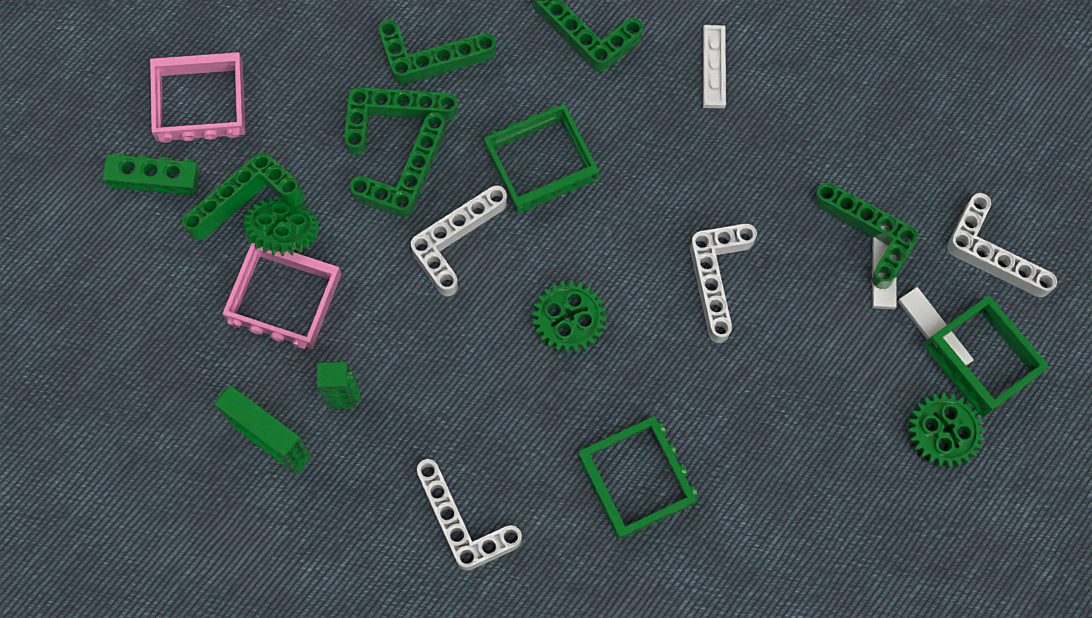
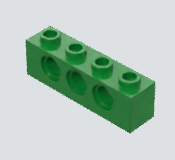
[102,153,201,196]
[317,362,360,409]

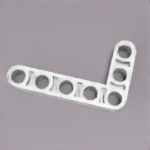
[411,186,507,296]
[947,193,1057,297]
[690,224,757,343]
[417,459,522,571]

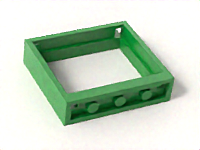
[484,104,599,215]
[923,295,1049,418]
[215,385,312,475]
[577,416,698,541]

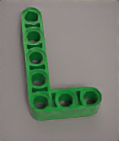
[532,0,643,72]
[379,19,496,85]
[344,87,458,156]
[350,112,446,218]
[182,153,305,241]
[815,183,918,289]

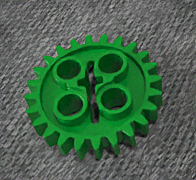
[243,197,319,256]
[532,280,607,355]
[907,392,985,469]

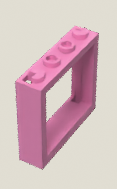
[150,52,246,143]
[223,243,342,349]

